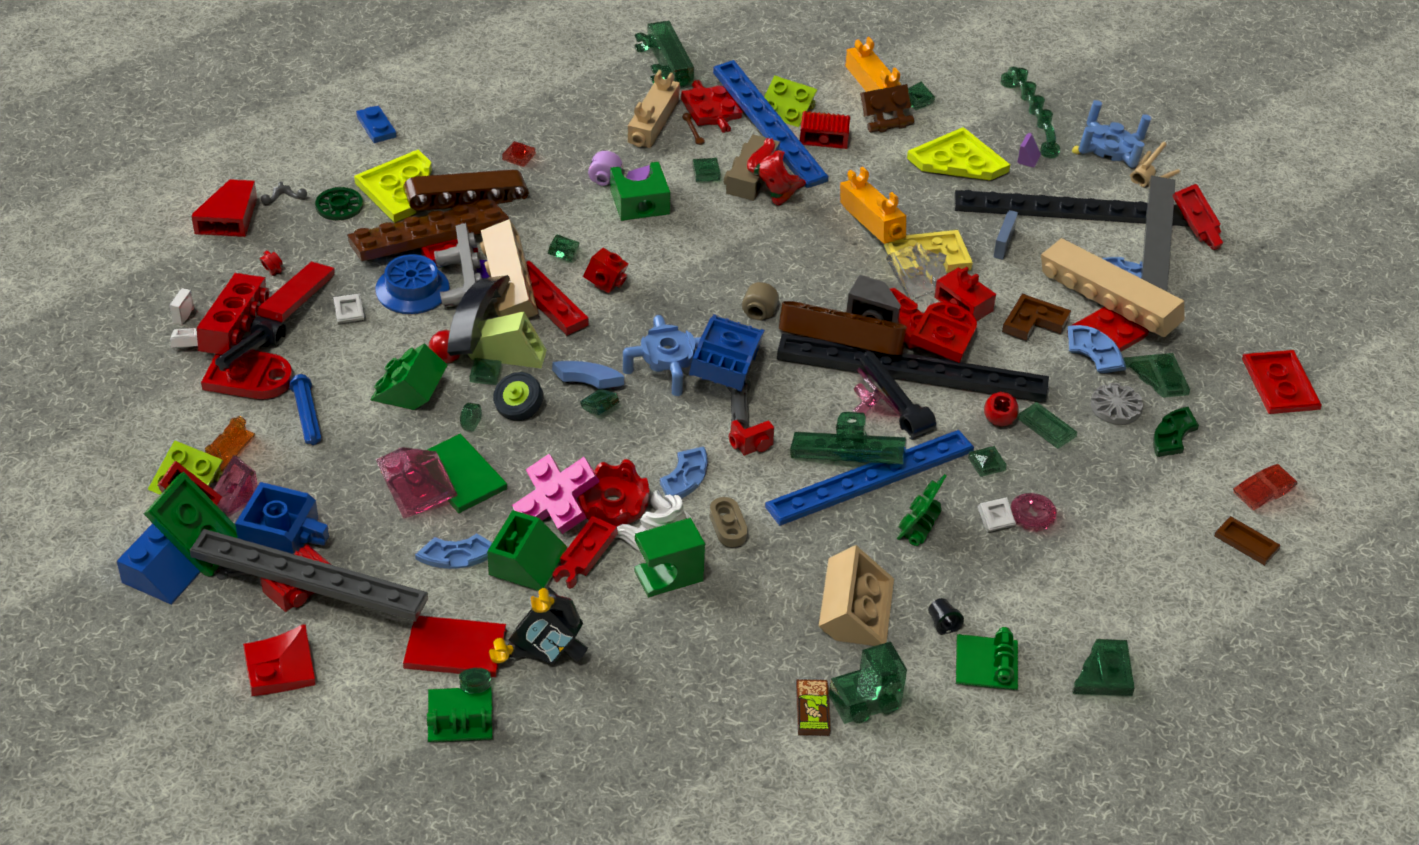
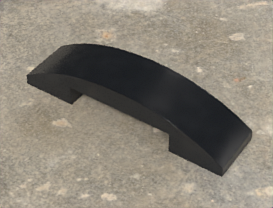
[447,275,510,356]

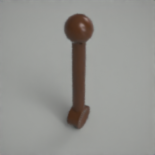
[682,113,705,145]

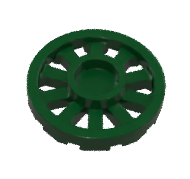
[315,187,363,221]

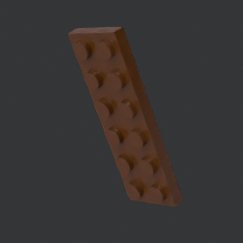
[347,199,509,262]

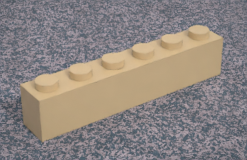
[1041,238,1185,337]

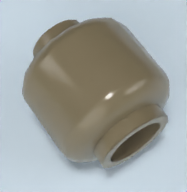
[742,282,779,321]

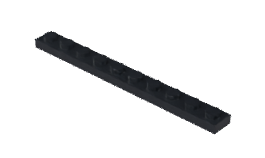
[954,190,1190,227]
[777,334,1049,402]

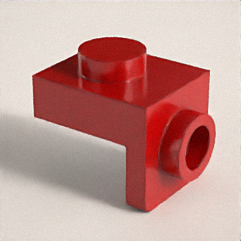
[728,420,774,456]

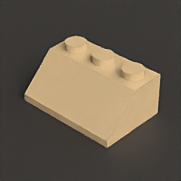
[819,545,894,647]

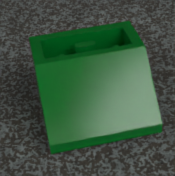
[370,343,448,410]
[487,510,567,591]

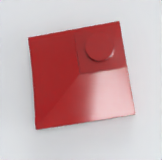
[243,624,315,696]

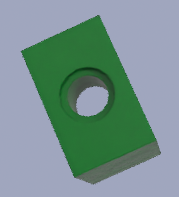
[610,162,671,221]
[634,518,705,598]

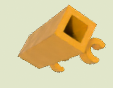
[845,37,901,92]
[840,166,906,244]

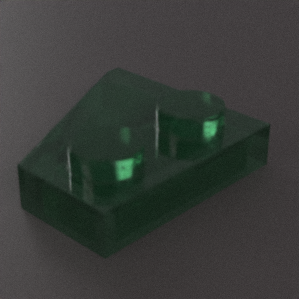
[1124,353,1190,398]
[1072,639,1135,696]

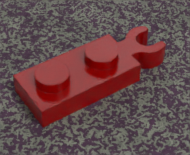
[553,516,618,589]

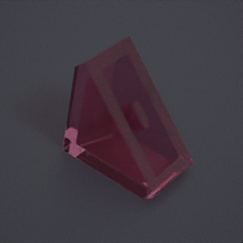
[214,455,258,517]

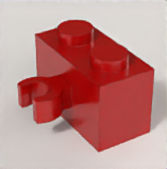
[934,267,996,321]

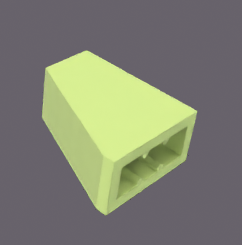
[468,312,547,368]

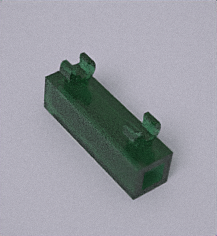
[634,20,694,87]

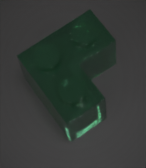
[829,641,907,724]

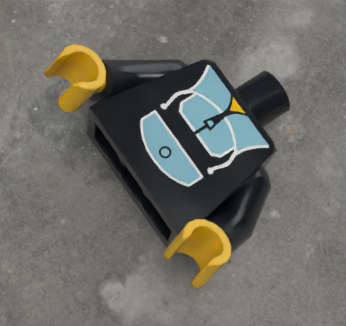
[489,587,588,664]

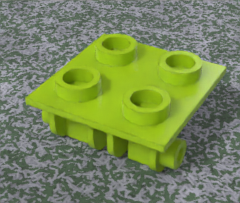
[764,75,817,127]
[147,440,224,495]

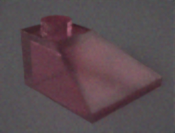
[376,447,457,519]

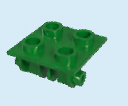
[897,474,947,546]
[955,627,1018,690]
[427,686,492,742]

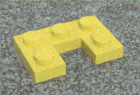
[884,230,973,278]

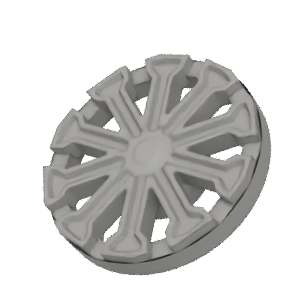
[1091,383,1143,424]

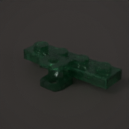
[790,412,907,464]

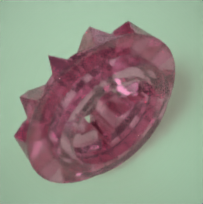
[1010,493,1057,532]

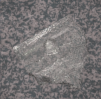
[886,243,947,300]

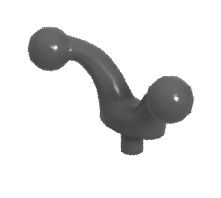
[261,182,307,204]

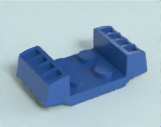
[689,314,765,391]

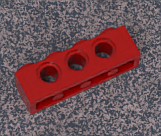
[196,273,270,355]

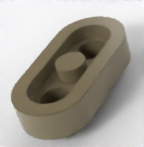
[709,497,747,547]

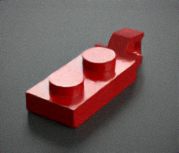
[1172,184,1223,250]

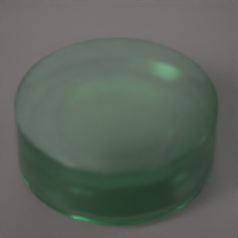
[460,402,482,431]
[459,668,491,693]

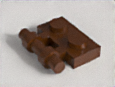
[860,84,914,133]

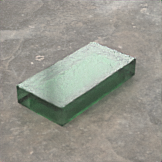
[1017,402,1078,449]

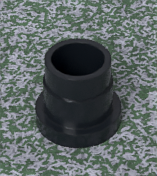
[928,598,964,635]

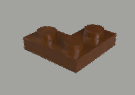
[1002,293,1071,341]

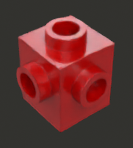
[583,248,629,293]

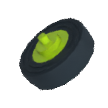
[493,372,543,421]

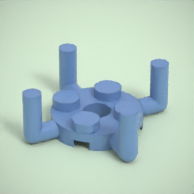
[1079,100,1151,168]
[623,315,701,396]

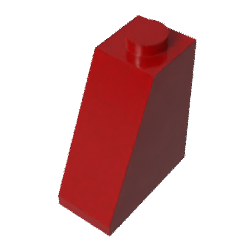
[191,179,257,237]

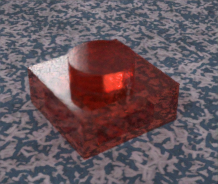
[502,141,536,167]

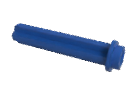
[289,374,322,445]

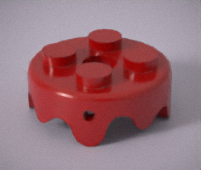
[577,459,649,526]

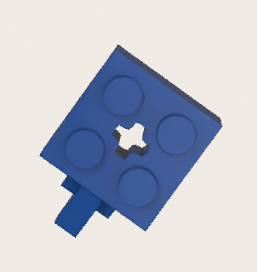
[235,482,329,554]

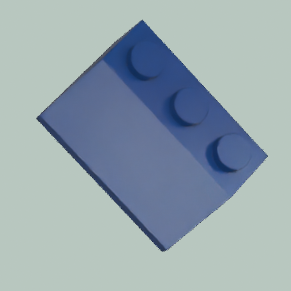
[117,524,201,605]

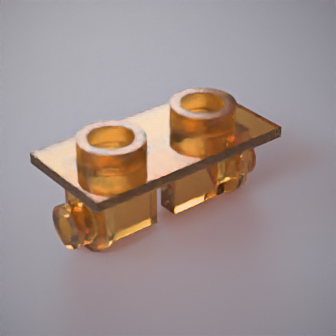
[205,416,255,471]

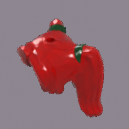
[747,138,806,205]

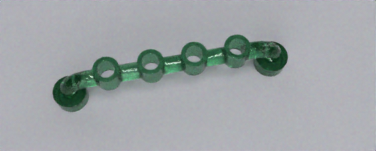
[1000,66,1060,159]

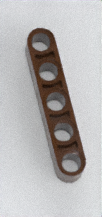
[403,169,529,211]
[779,301,907,355]

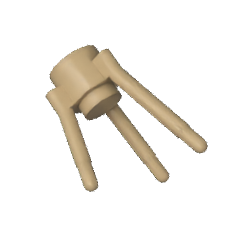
[1130,142,1180,187]

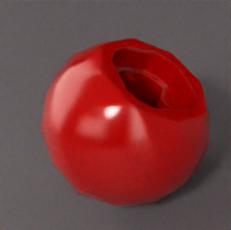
[428,330,460,363]
[984,392,1019,427]

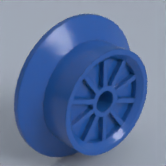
[375,254,449,314]

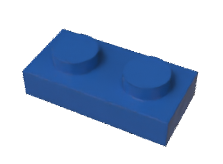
[356,105,397,143]

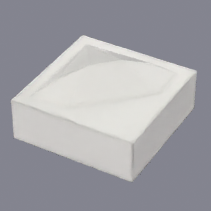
[170,288,194,325]
[333,294,364,324]
[170,328,198,349]
[978,497,1016,532]

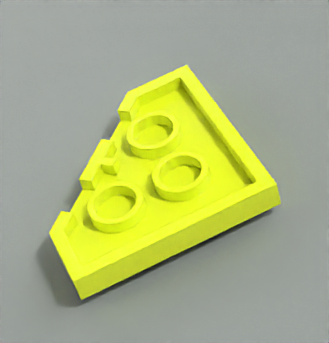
[907,127,1010,180]
[354,150,432,223]

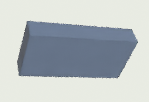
[993,210,1018,260]

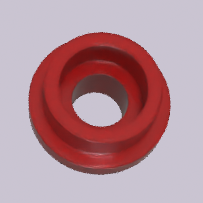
[259,250,283,275]

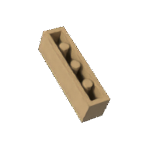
[480,219,538,318]

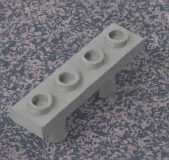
[434,223,485,320]

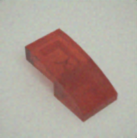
[1233,464,1298,510]

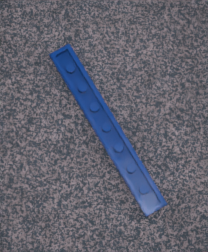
[713,60,829,188]
[765,430,974,526]

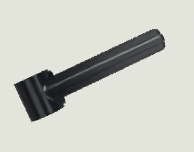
[215,316,287,371]
[860,351,936,439]

